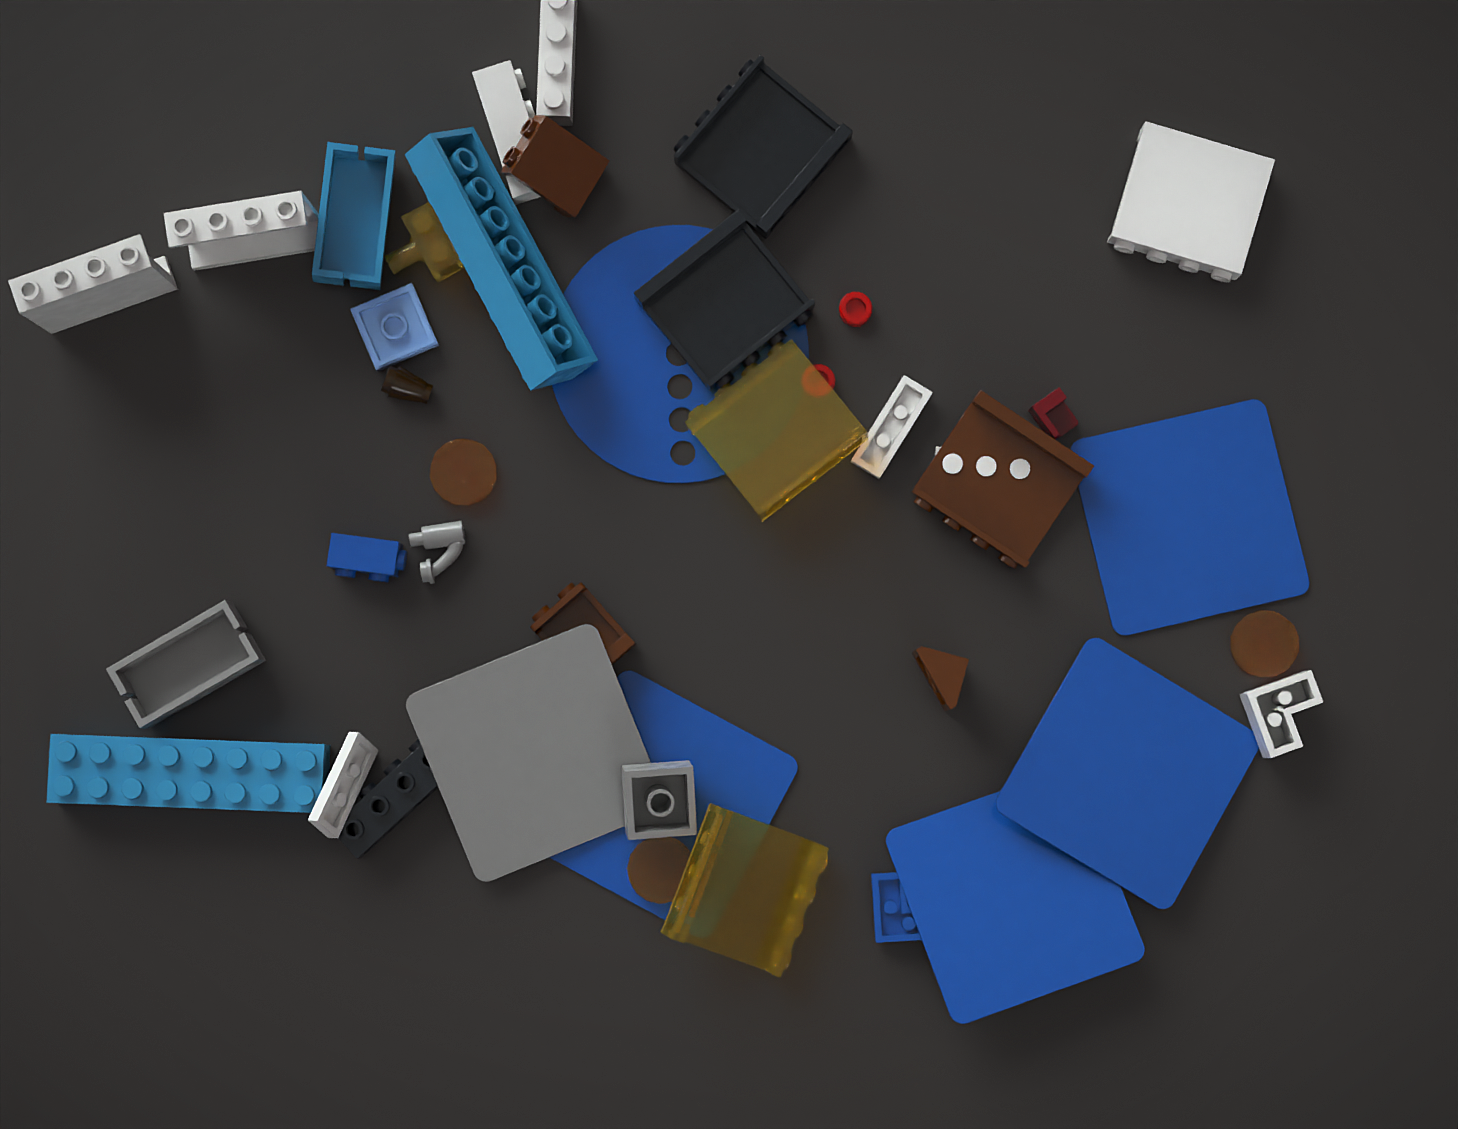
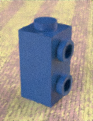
[327,533,407,582]

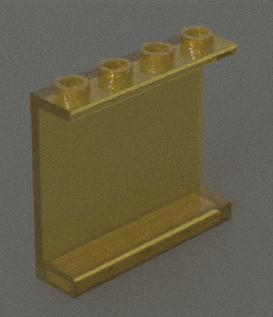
[685,339,868,522]
[661,803,829,977]

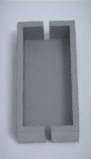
[106,600,266,729]

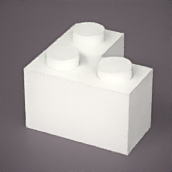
[1239,670,1323,758]

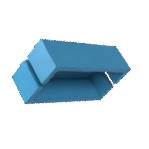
[312,142,396,290]

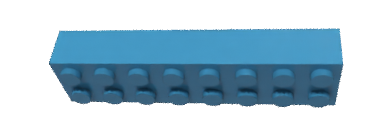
[405,127,598,391]
[46,734,331,813]

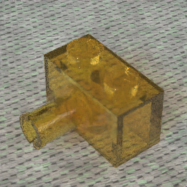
[384,202,465,283]

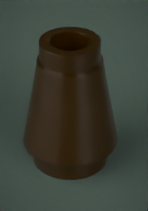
[381,366,433,404]

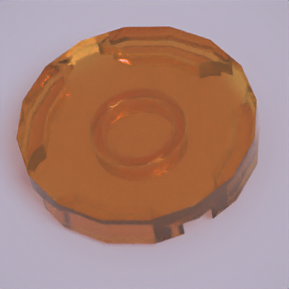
[430,439,497,506]
[1230,610,1299,678]
[627,837,696,904]

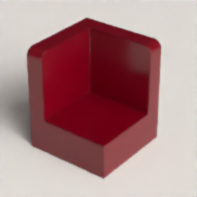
[1029,387,1078,440]

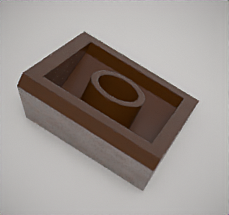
[912,646,969,711]

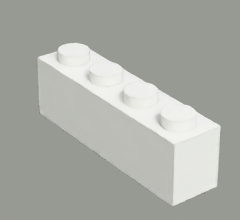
[536,0,577,126]
[472,60,541,205]

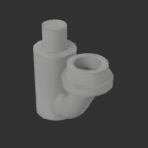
[409,520,466,584]

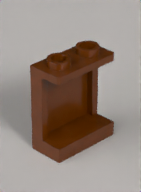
[501,115,610,218]
[530,582,636,666]

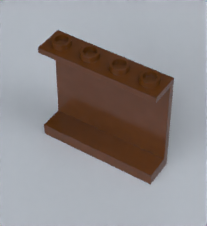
[911,390,1094,570]

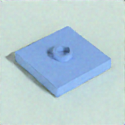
[350,283,439,372]

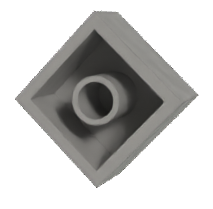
[621,760,697,840]

